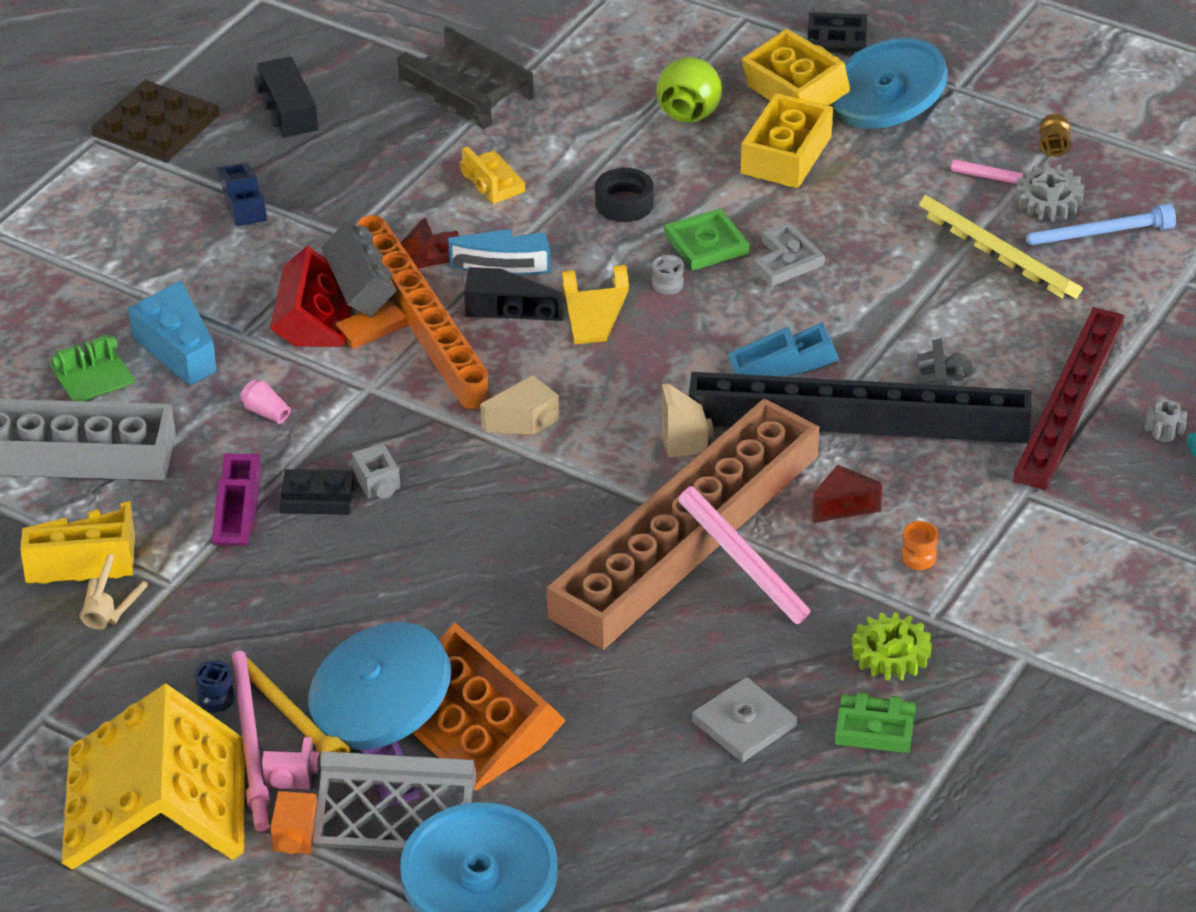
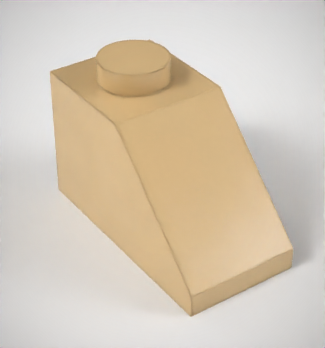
[480,375,559,435]
[662,384,714,458]

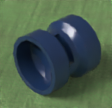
[195,660,235,712]

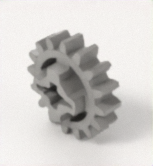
[1015,163,1085,221]

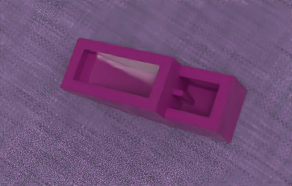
[212,453,262,546]

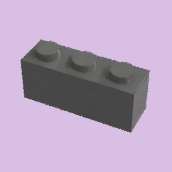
[321,220,397,318]

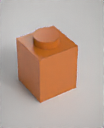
[270,791,317,854]

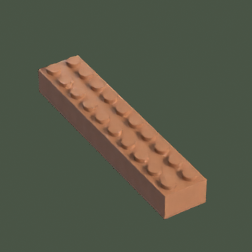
[546,399,819,650]

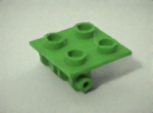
[49,334,136,401]

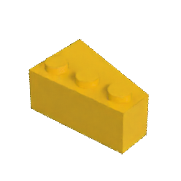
[20,501,135,584]

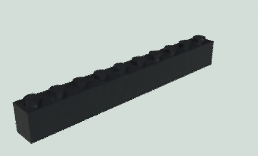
[689,372,1031,443]

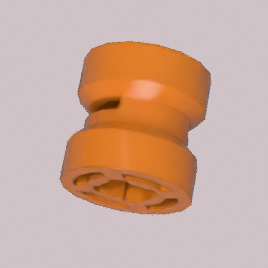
[901,521,939,571]

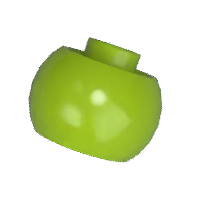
[656,57,722,123]

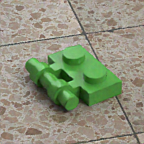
[835,692,916,753]

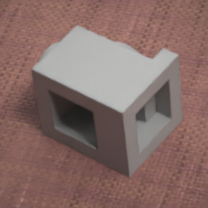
[351,443,400,499]

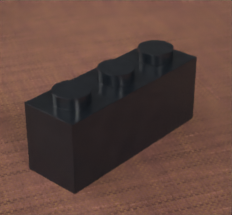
[254,56,318,138]

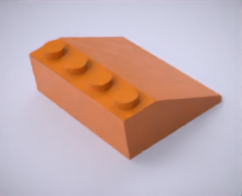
[412,623,566,791]

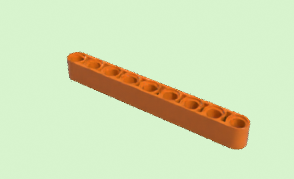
[357,215,489,410]

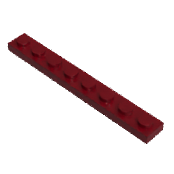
[1013,307,1125,490]

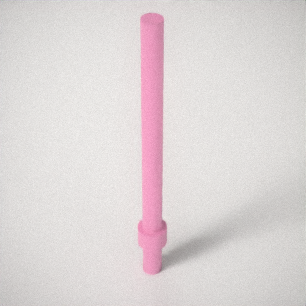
[232,651,270,832]

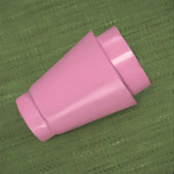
[240,379,291,424]

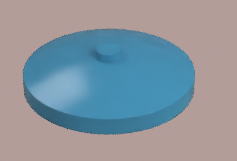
[831,38,948,129]
[308,622,451,750]
[400,802,558,912]

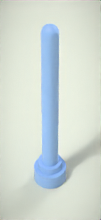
[1025,203,1176,245]

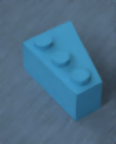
[128,280,217,386]

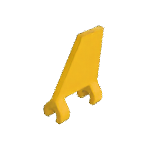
[562,265,629,345]

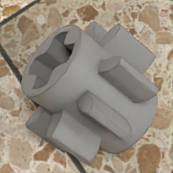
[1145,400,1187,442]

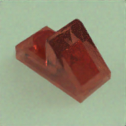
[401,218,459,269]

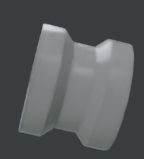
[652,255,684,295]

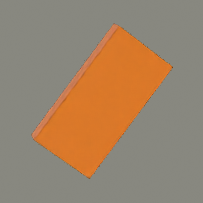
[335,300,409,349]

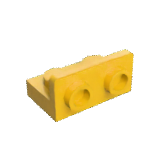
[460,146,525,204]

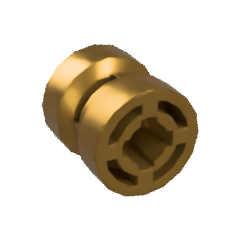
[1040,114,1070,156]

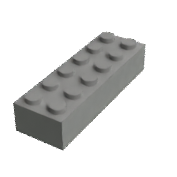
[0,399,176,480]

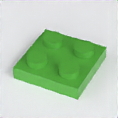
[664,208,749,271]

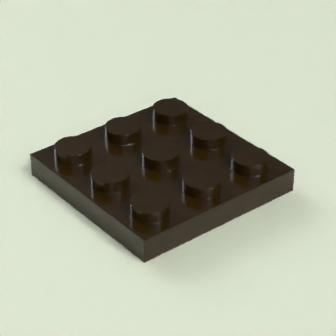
[91,80,220,163]

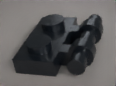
[807,12,867,55]

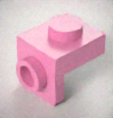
[262,737,320,789]

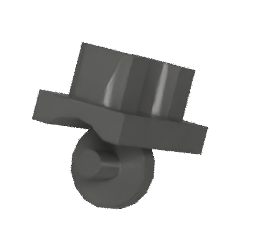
[917,338,973,386]

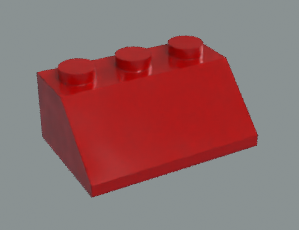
[270,245,352,347]

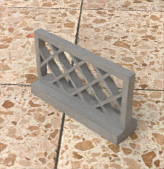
[313,751,476,852]

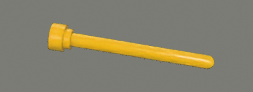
[247,658,350,760]

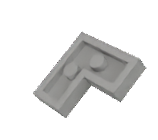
[753,222,825,287]

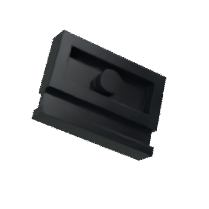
[279,469,354,515]

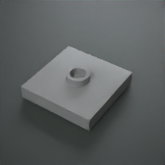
[692,677,797,763]

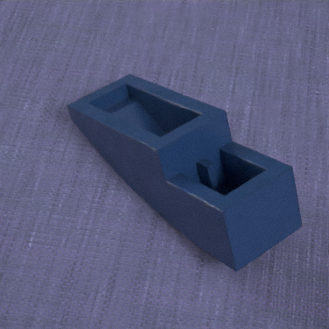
[217,162,267,226]

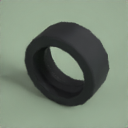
[595,168,654,222]

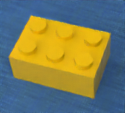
[741,29,850,106]
[741,93,833,188]

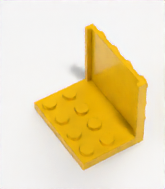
[61,683,245,870]

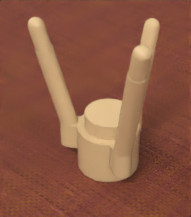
[79,554,148,630]

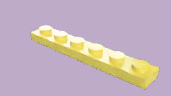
[919,195,1083,299]

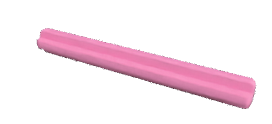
[678,486,811,625]

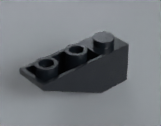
[464,267,563,321]

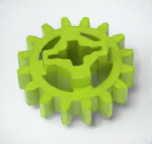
[852,612,932,681]

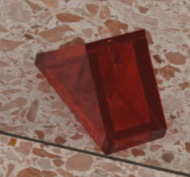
[812,465,883,523]

